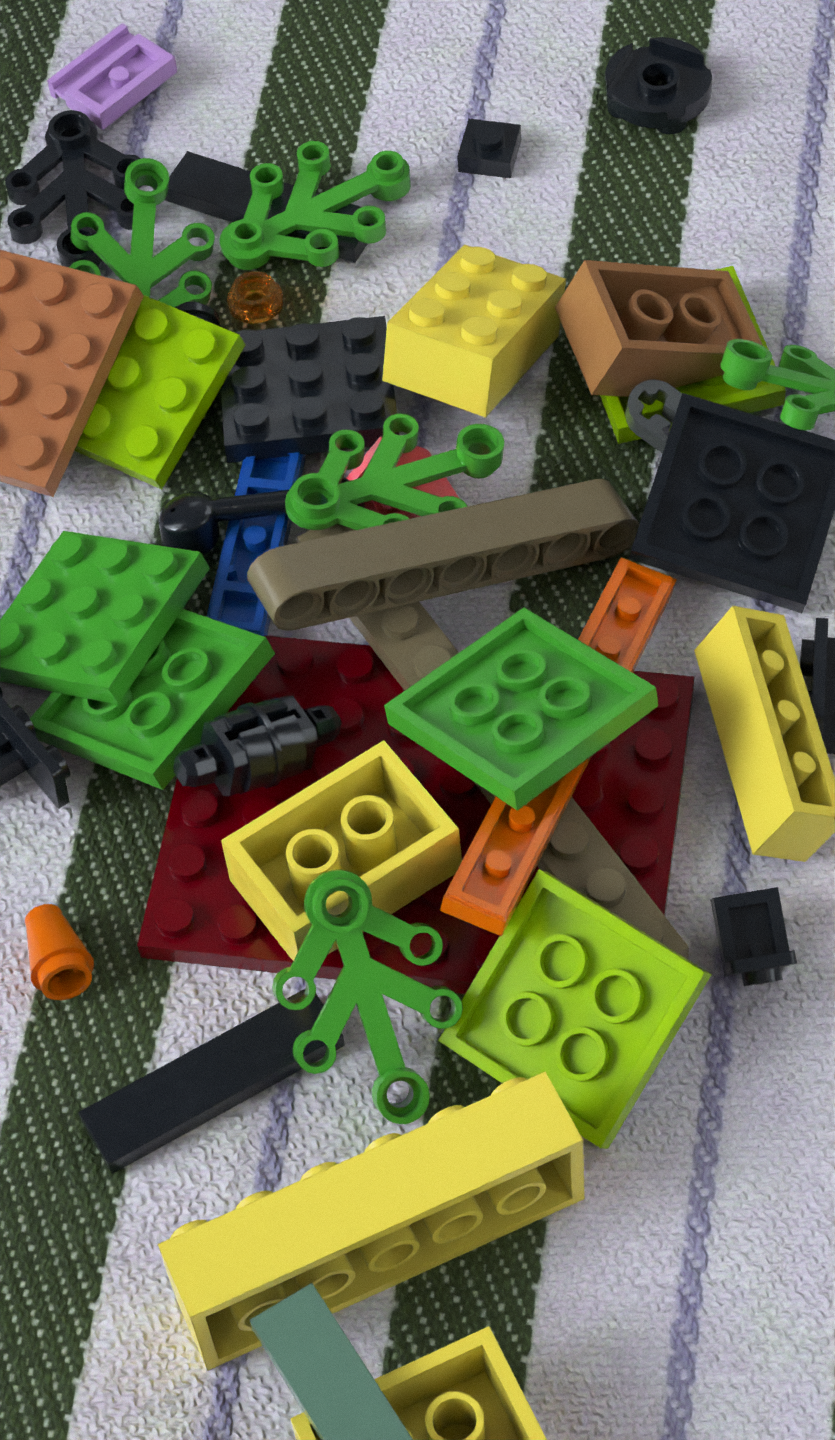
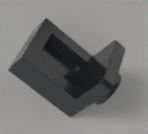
[710,887,797,986]

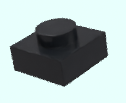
[457,118,522,178]

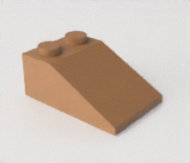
[555,260,763,397]

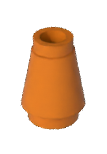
[25,904,94,1000]

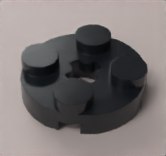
[605,37,712,135]

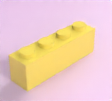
[694,606,835,862]

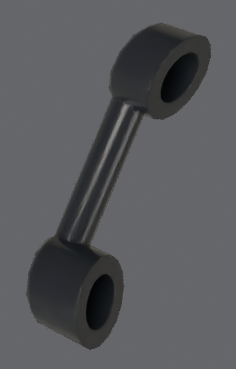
[158,477,365,556]

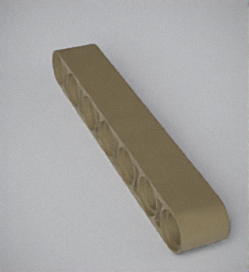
[247,479,640,631]

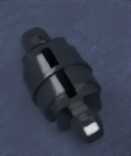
[173,695,342,796]

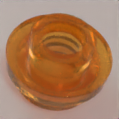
[227,271,283,324]

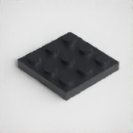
[221,316,400,463]
[629,393,835,613]

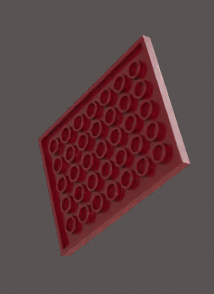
[137,635,695,994]

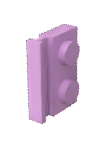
[47,23,177,130]

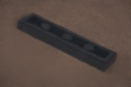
[165,151,375,263]
[78,989,345,1174]

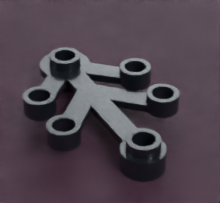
[5,110,143,268]

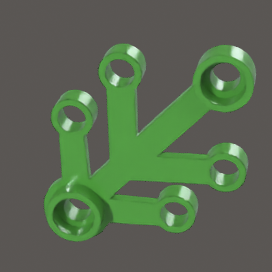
[220,141,411,270]
[69,158,215,307]
[720,339,835,430]
[285,413,504,530]
[272,869,463,1124]

